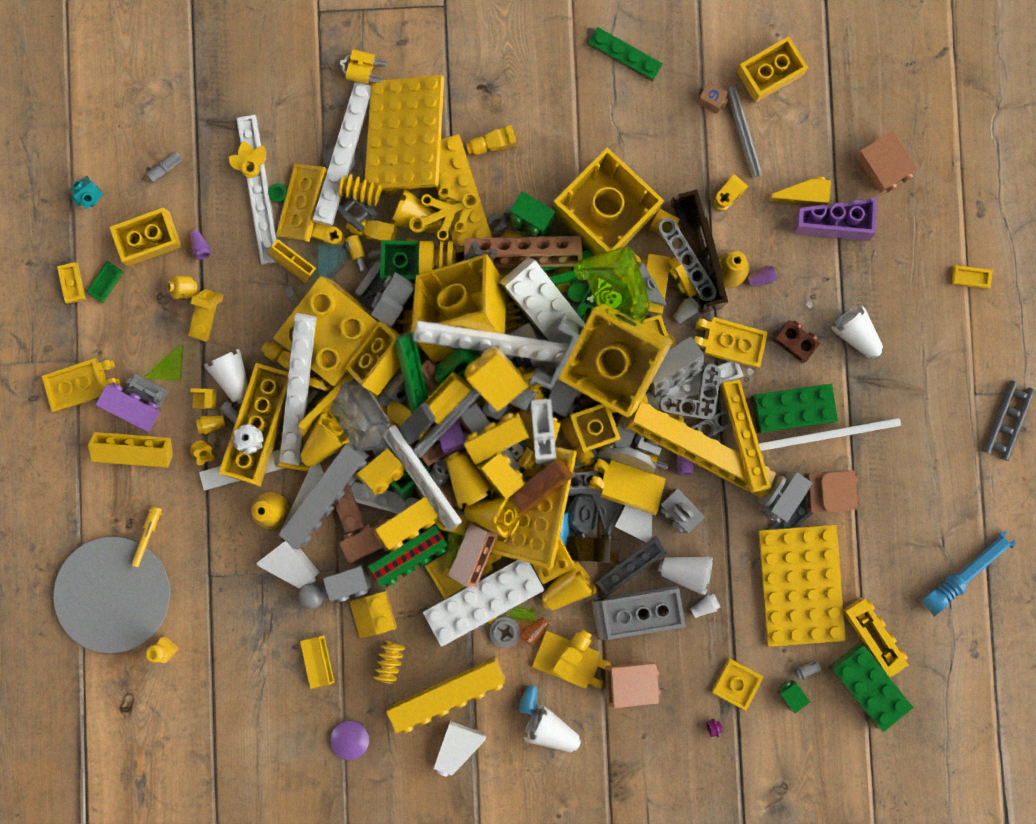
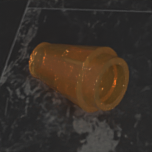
[520,617,549,646]

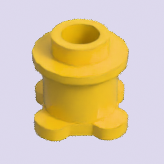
[190,440,214,465]

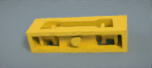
[843,597,909,677]

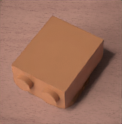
[856,131,917,193]
[804,470,860,513]
[606,662,661,708]

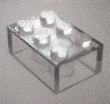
[330,381,391,452]

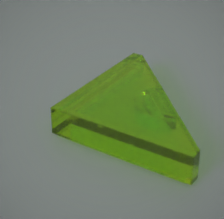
[144,345,184,381]
[447,532,464,569]

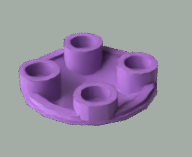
[331,721,369,760]

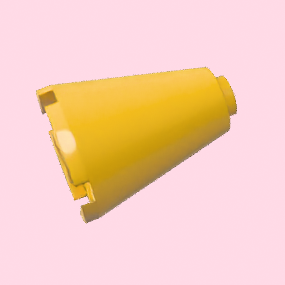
[390,189,444,234]
[711,250,749,288]
[300,413,352,467]
[446,451,494,508]
[251,492,290,530]
[464,497,520,537]
[541,561,596,610]

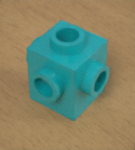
[69,175,104,209]

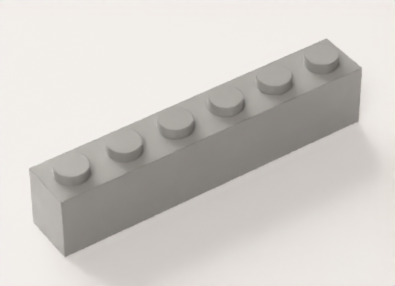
[279,441,369,549]

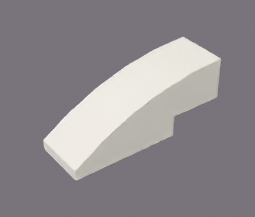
[531,399,556,465]

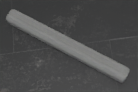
[726,87,762,178]
[412,386,481,458]

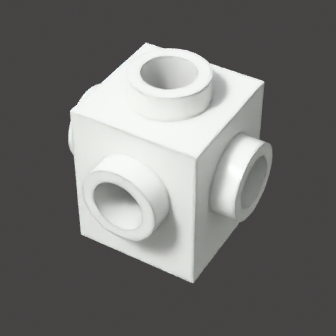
[233,424,263,454]

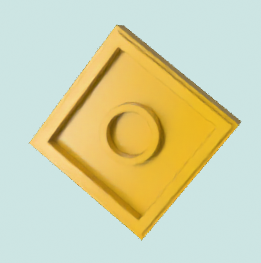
[711,658,764,711]

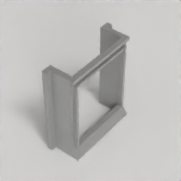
[530,313,584,390]

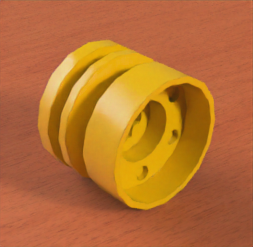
[419,241,456,274]

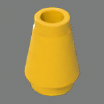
[196,415,226,435]

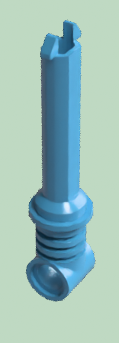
[920,532,1015,616]

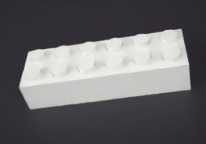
[499,257,585,344]
[423,560,544,647]

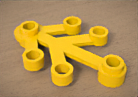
[409,186,480,241]

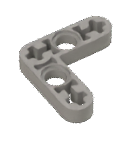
[659,364,721,420]

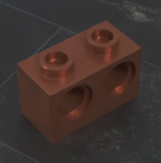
[773,320,821,364]

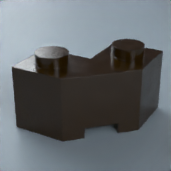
[566,533,620,563]

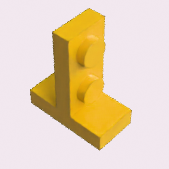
[188,289,224,342]

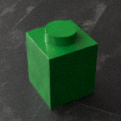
[777,680,810,713]

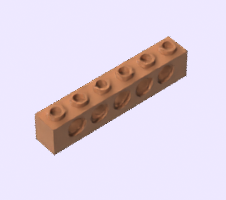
[464,236,582,268]

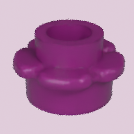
[707,718,722,738]

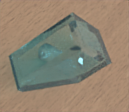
[318,244,347,279]

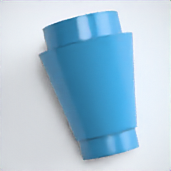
[518,685,538,715]

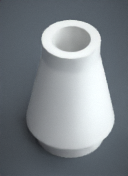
[690,594,721,618]

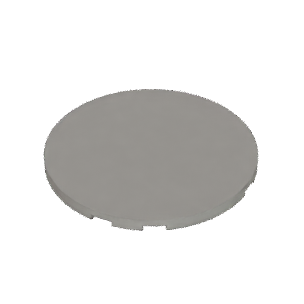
[54,537,171,653]

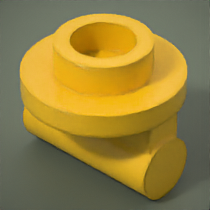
[517,447,538,471]

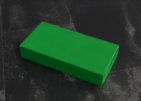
[86,261,124,303]

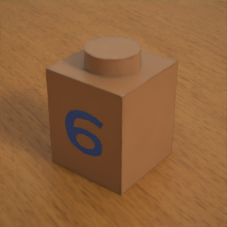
[697,81,728,114]

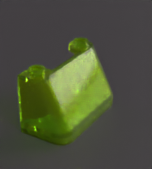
[574,247,650,324]

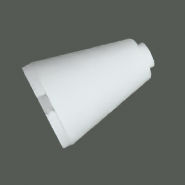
[831,305,883,358]
[204,349,248,404]
[658,556,713,595]
[524,705,581,753]

